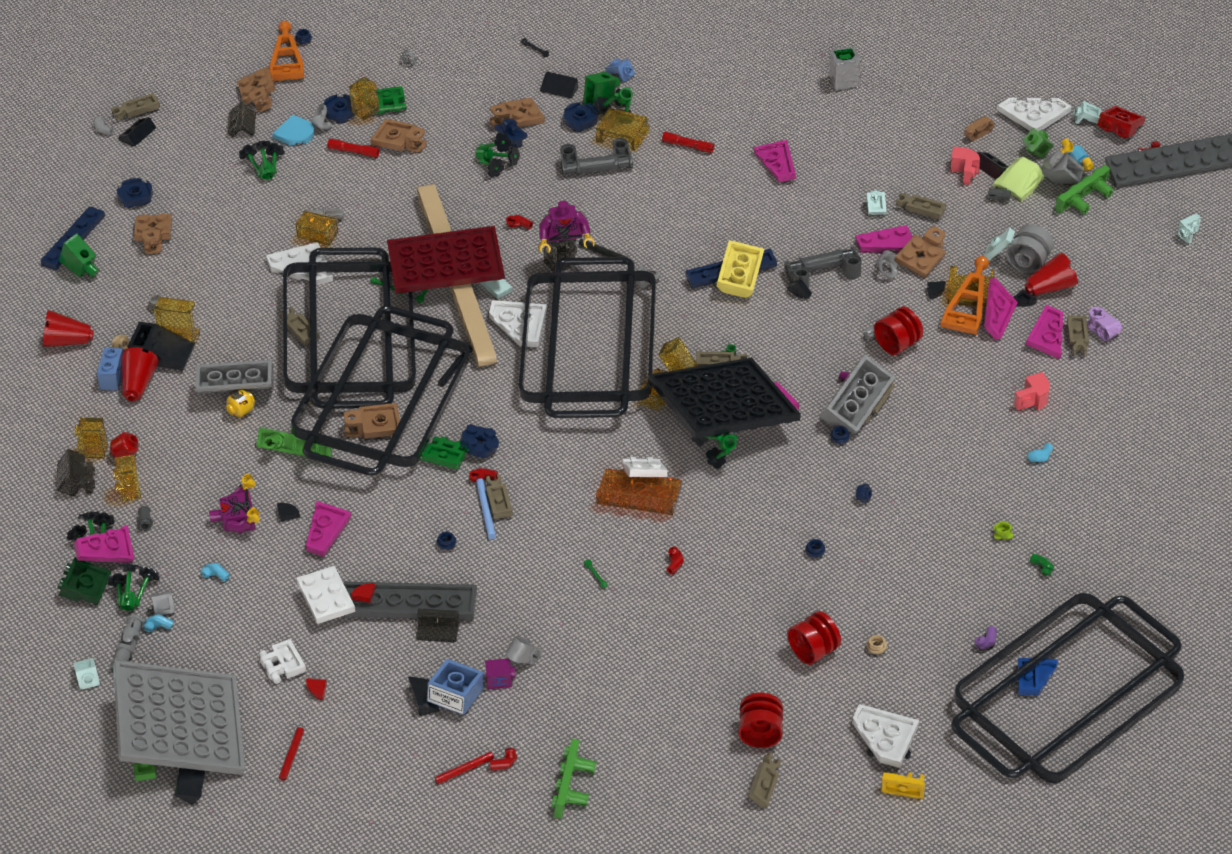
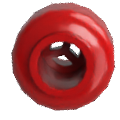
[110,432,139,460]

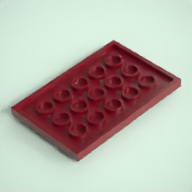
[387,225,505,294]

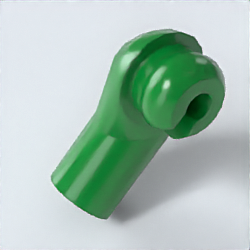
[1030,553,1054,576]

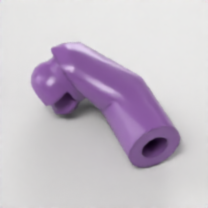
[975,626,997,650]

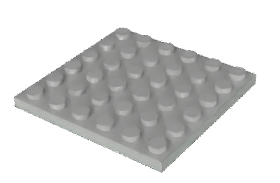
[113,660,245,775]

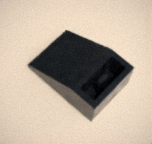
[127,322,195,370]

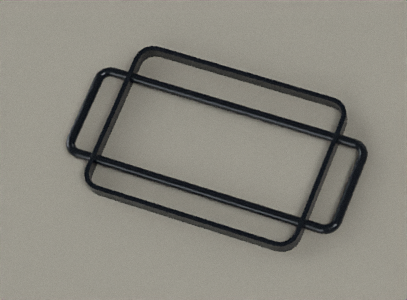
[283,247,416,409]
[519,257,656,418]
[291,306,470,476]
[951,593,1184,783]

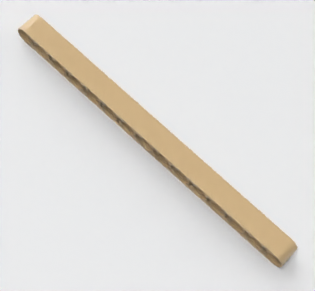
[417,184,497,367]

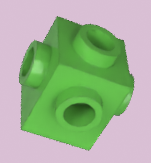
[1022,128,1054,159]

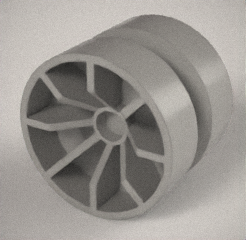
[1006,224,1054,274]

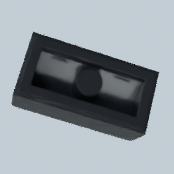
[540,72,578,98]
[118,117,156,146]
[977,152,1009,180]
[408,677,440,716]
[175,768,205,805]

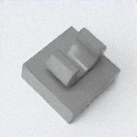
[151,591,175,615]

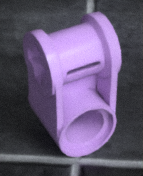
[1087,307,1122,341]

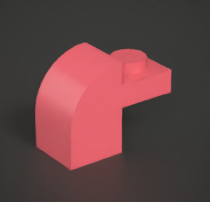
[951,147,980,185]
[1014,372,1050,411]

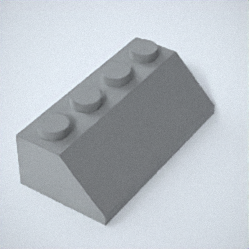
[819,354,895,433]
[195,360,274,394]

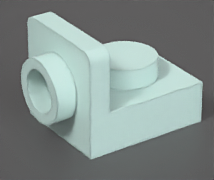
[1073,101,1102,124]
[865,190,887,215]
[1177,213,1201,244]
[73,658,100,690]

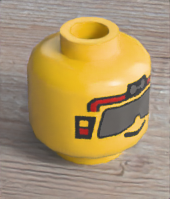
[226,390,255,418]

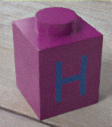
[485,658,515,690]

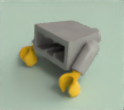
[1039,138,1094,184]

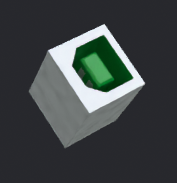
[829,46,861,91]

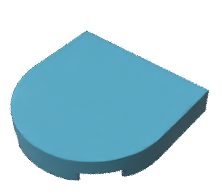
[272,115,314,146]

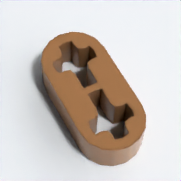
[964,116,995,141]

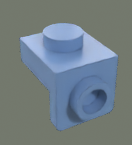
[605,58,635,82]

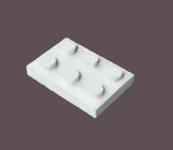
[297,566,355,624]

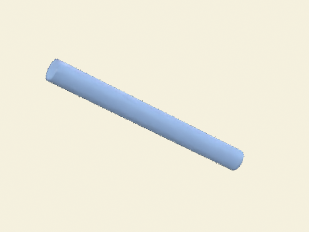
[476,479,496,539]

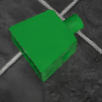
[583,72,620,106]
[59,234,100,278]

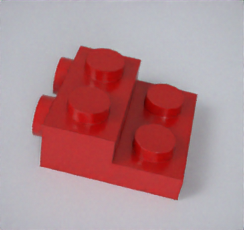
[1097,106,1146,138]

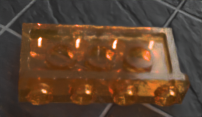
[596,468,682,515]

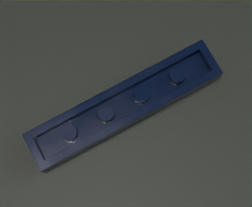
[40,206,105,271]
[685,249,777,289]

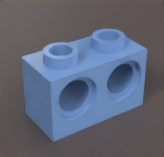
[97,348,123,391]

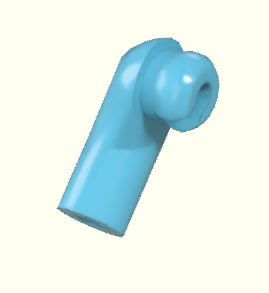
[1028,443,1053,462]
[201,563,230,582]
[143,614,174,632]

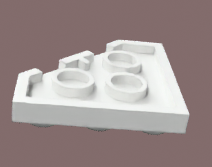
[997,98,1072,131]
[266,242,334,285]
[489,300,547,348]
[852,704,919,768]

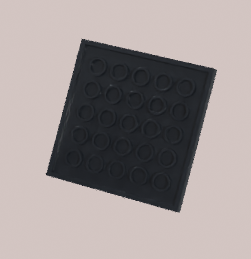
[648,357,801,439]

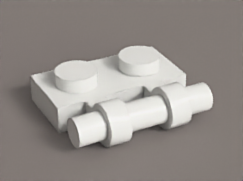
[621,457,667,477]
[259,639,306,684]

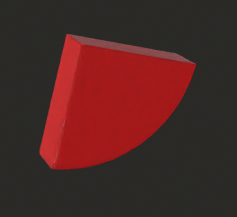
[351,583,376,603]
[306,678,327,700]

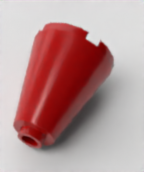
[1024,252,1078,296]
[42,310,94,347]
[121,347,158,402]

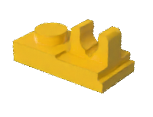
[881,772,925,799]

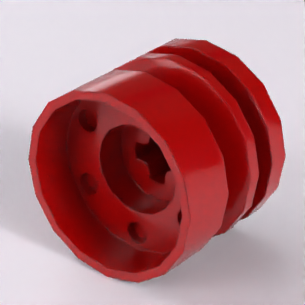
[873,306,924,355]
[787,611,841,665]
[738,692,784,748]

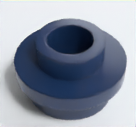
[295,29,312,44]
[830,426,850,444]
[856,483,872,503]
[437,531,457,550]
[805,539,825,558]

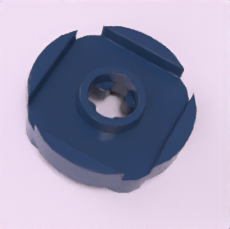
[323,94,358,124]
[563,102,598,132]
[117,178,153,208]
[460,424,499,458]

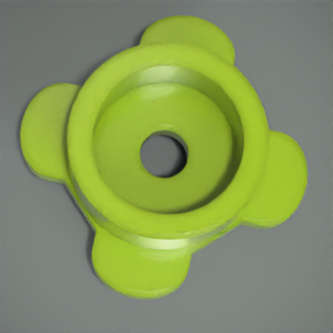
[993,521,1014,540]

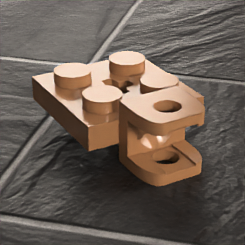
[237,67,276,112]
[489,98,545,129]
[370,119,427,152]
[134,213,172,254]
[895,226,946,278]
[343,403,402,439]

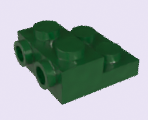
[57,557,112,605]

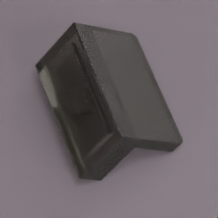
[227,102,256,138]
[416,608,460,642]

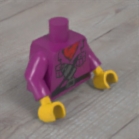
[538,201,595,253]
[209,473,260,533]

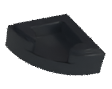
[787,280,812,298]
[927,281,946,299]
[1013,290,1037,307]
[277,503,300,521]

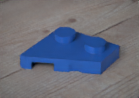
[1017,658,1058,696]

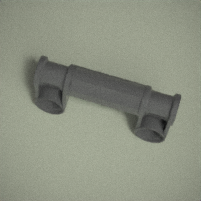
[560,138,633,176]
[784,246,862,288]

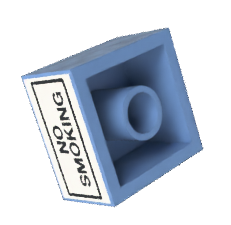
[427,659,484,715]

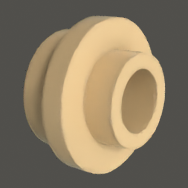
[112,334,129,352]
[867,635,887,654]

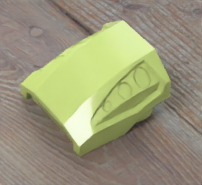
[993,157,1044,202]

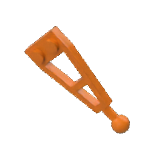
[269,21,304,81]
[941,256,989,335]

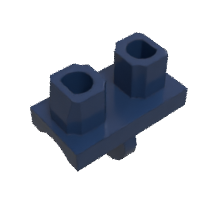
[494,118,527,148]

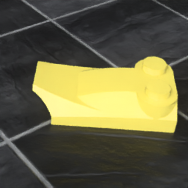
[717,240,764,298]

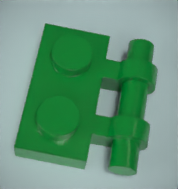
[368,86,407,115]
[422,436,469,470]

